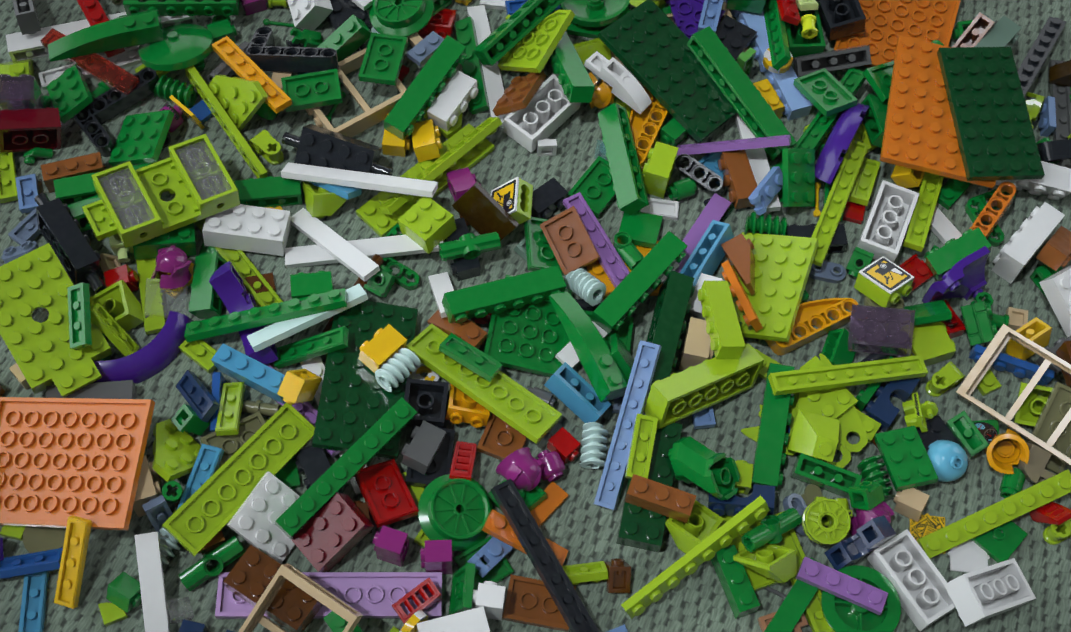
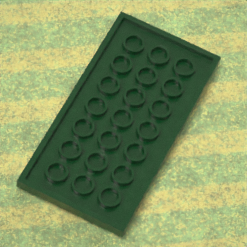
[597,0,737,143]
[937,47,1045,181]
[312,300,418,460]

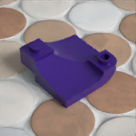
[922,246,990,303]

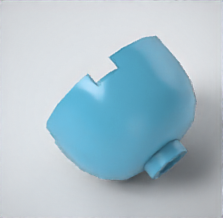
[927,440,968,482]

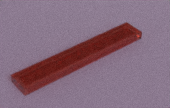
[40,28,140,95]

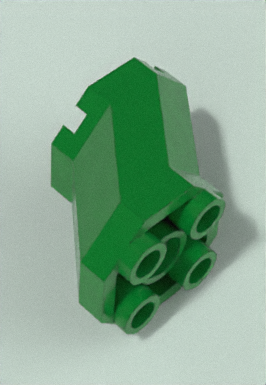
[668,436,740,500]

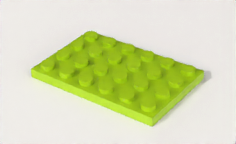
[728,232,819,342]

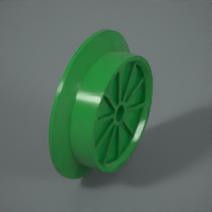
[369,0,434,37]
[418,474,493,551]
[821,565,901,632]

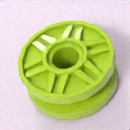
[801,498,851,545]

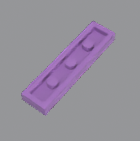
[796,557,888,615]

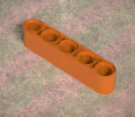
[970,182,1016,239]

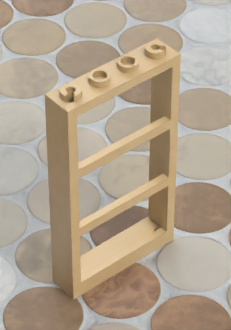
[306,33,450,137]
[956,324,1071,467]
[238,563,363,632]

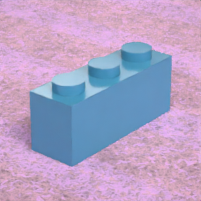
[544,362,611,423]

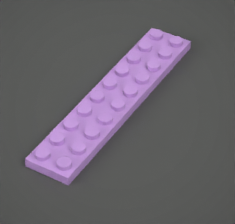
[215,572,442,619]

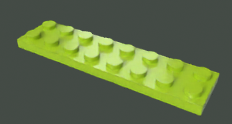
[356,123,495,237]
[405,323,562,444]
[162,403,315,557]

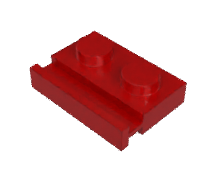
[899,254,934,294]

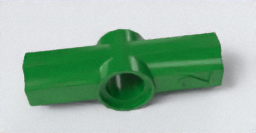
[438,232,501,261]
[741,507,802,552]
[179,536,246,591]

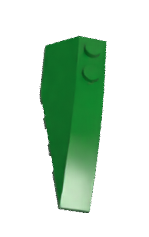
[48,9,164,62]
[549,291,629,403]

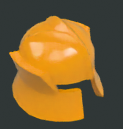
[589,72,616,109]
[985,429,1029,474]

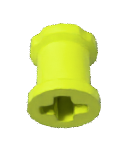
[800,14,818,39]

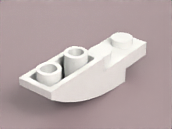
[584,51,652,114]

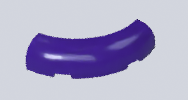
[815,103,869,185]
[209,261,278,364]
[93,311,193,384]

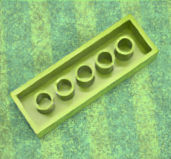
[643,343,764,429]

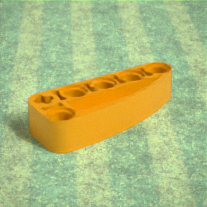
[629,88,670,172]
[765,298,859,356]

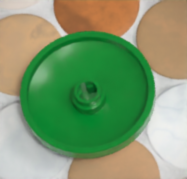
[560,0,631,27]
[138,24,214,71]

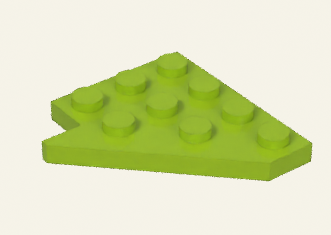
[497,10,575,73]

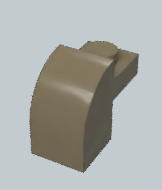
[1018,442,1056,484]

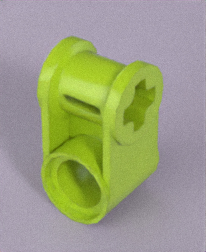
[249,129,284,165]
[925,361,966,397]
[1043,519,1071,545]

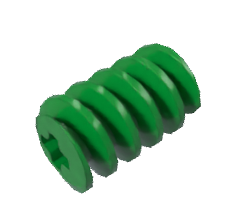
[154,75,197,108]
[744,212,787,236]
[857,455,895,502]

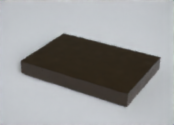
[452,182,519,241]

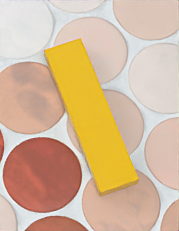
[54,515,92,609]

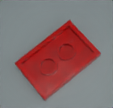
[354,459,419,528]

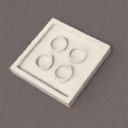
[227,472,300,564]

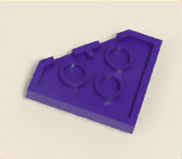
[669,0,725,39]

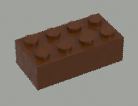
[223,545,323,632]

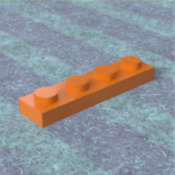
[721,260,763,332]
[482,509,569,566]

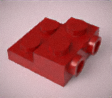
[417,9,457,39]

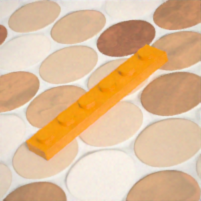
[212,36,292,114]

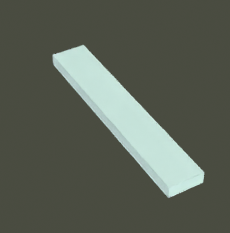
[247,284,368,352]

